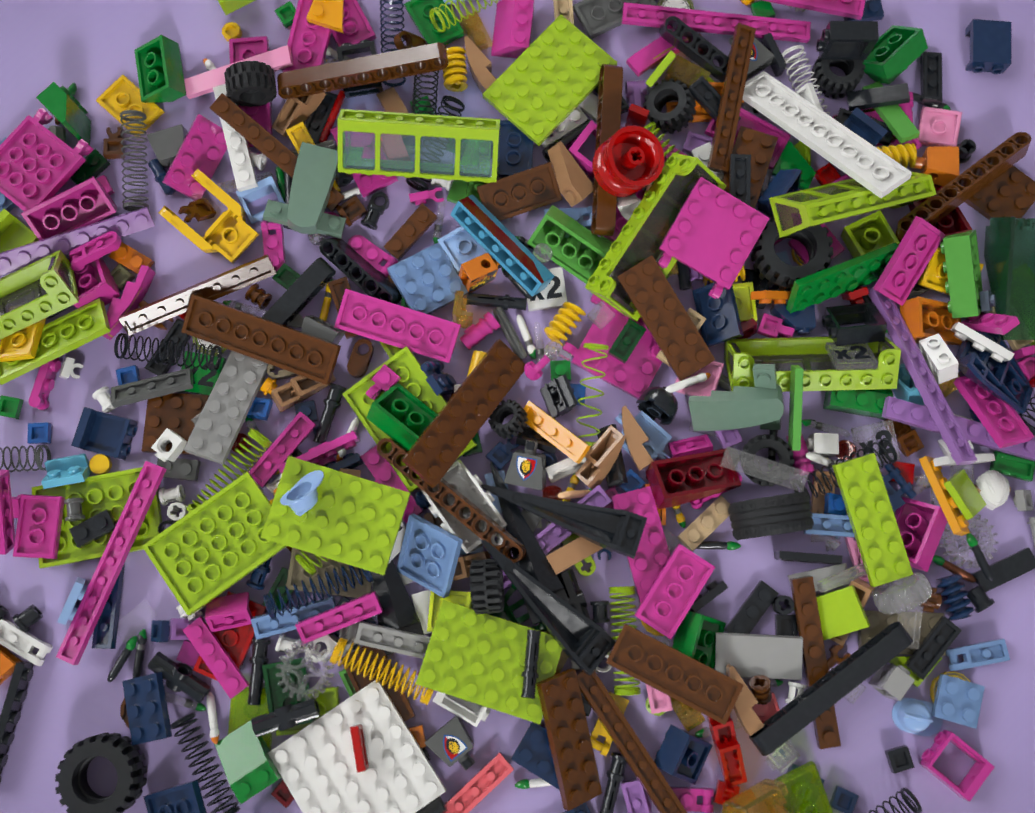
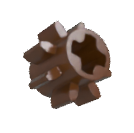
[915,586,942,613]

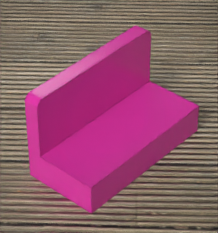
[668,434,713,458]
[205,592,253,632]

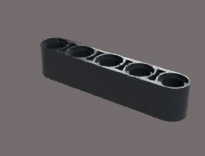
[660,16,729,82]
[319,237,402,304]
[261,257,336,326]

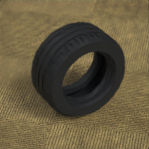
[728,492,814,540]

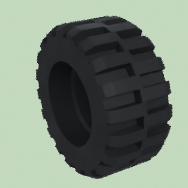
[751,212,834,291]
[55,732,148,813]

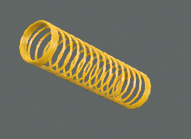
[330,637,434,705]

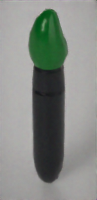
[966,533,993,581]
[696,541,741,550]
[107,636,137,682]

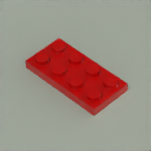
[193,591,267,681]

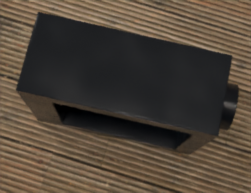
[816,21,879,60]
[336,40,384,98]
[822,302,887,346]

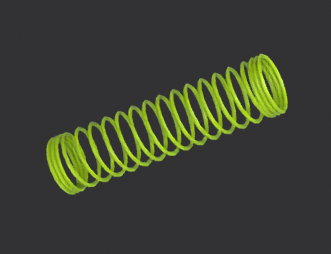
[186,428,272,512]
[609,586,641,695]

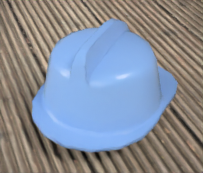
[280,470,324,516]
[892,698,943,736]

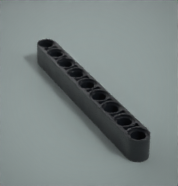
[749,621,913,756]

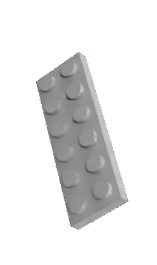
[184,350,268,465]

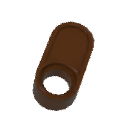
[394,31,427,50]
[347,339,374,378]

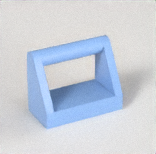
[236,176,285,224]

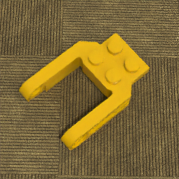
[158,169,259,264]

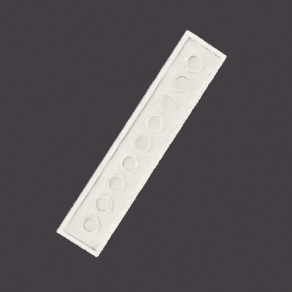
[742,71,912,198]

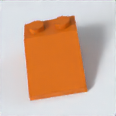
[900,297,962,345]

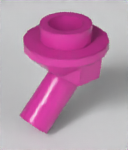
[524,355,551,381]

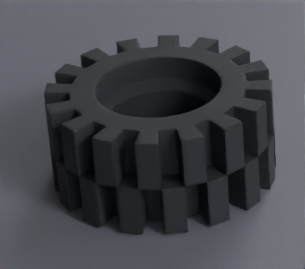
[488,399,528,439]

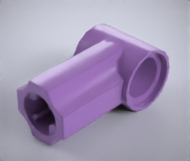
[625,80,646,108]

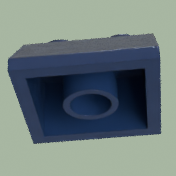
[758,169,802,217]
[654,724,713,784]

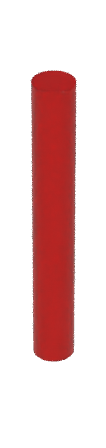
[319,90,345,143]

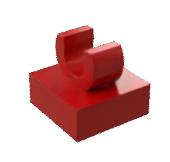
[841,286,869,305]
[713,780,740,809]

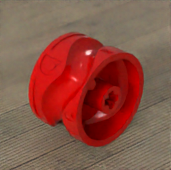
[592,126,664,197]

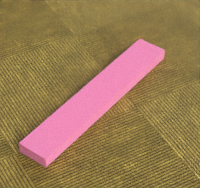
[184,45,293,99]

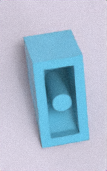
[892,364,924,405]

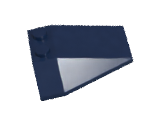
[955,331,1033,414]

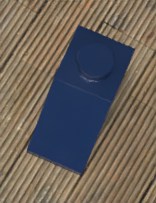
[770,304,816,335]

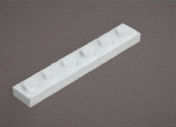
[213,84,258,192]

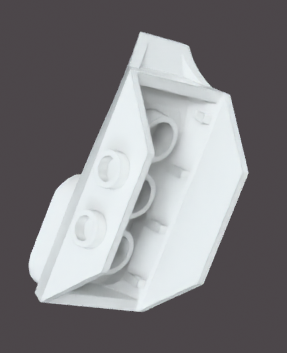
[421,459,507,554]

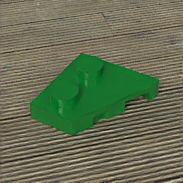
[771,141,816,190]

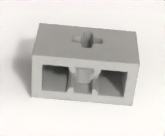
[868,664,915,701]

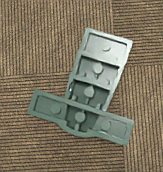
[263,142,346,239]
[688,364,784,431]

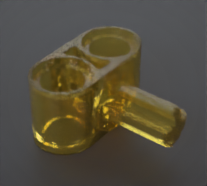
[670,697,706,732]

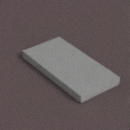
[715,632,803,680]

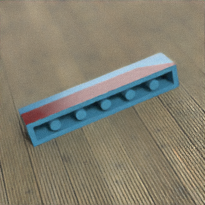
[450,194,554,297]

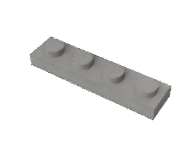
[354,621,431,659]

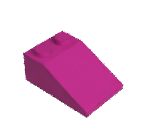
[65,257,121,308]

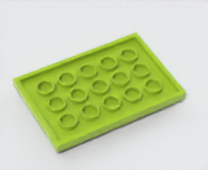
[482,14,617,146]
[342,346,477,493]
[261,456,411,575]
[31,467,162,569]
[142,472,287,616]
[416,600,562,724]

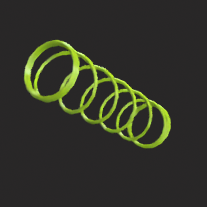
[576,343,609,446]

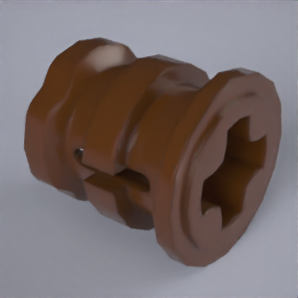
[245,283,272,309]
[749,675,772,705]

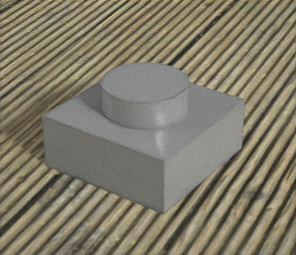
[1013,490,1034,511]

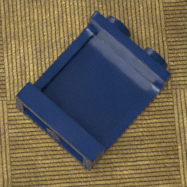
[965,19,1012,74]
[843,107,888,147]
[71,407,138,460]

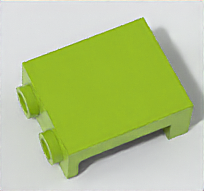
[0,209,39,253]

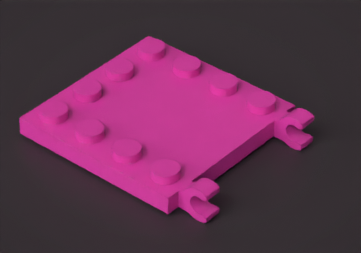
[0,108,93,211]
[657,177,770,299]
[562,294,662,399]

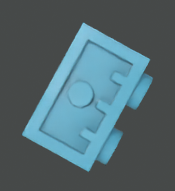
[41,454,92,489]

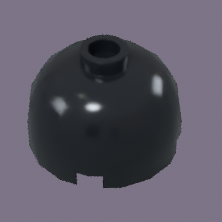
[636,386,678,425]

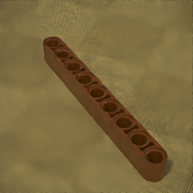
[277,43,449,99]
[591,64,623,236]
[895,132,1032,242]
[377,438,526,563]

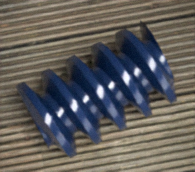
[936,574,974,621]

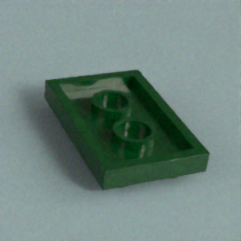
[262,657,315,725]

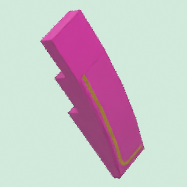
[626,30,689,77]
[102,265,156,340]

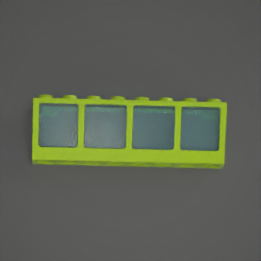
[338,109,500,183]

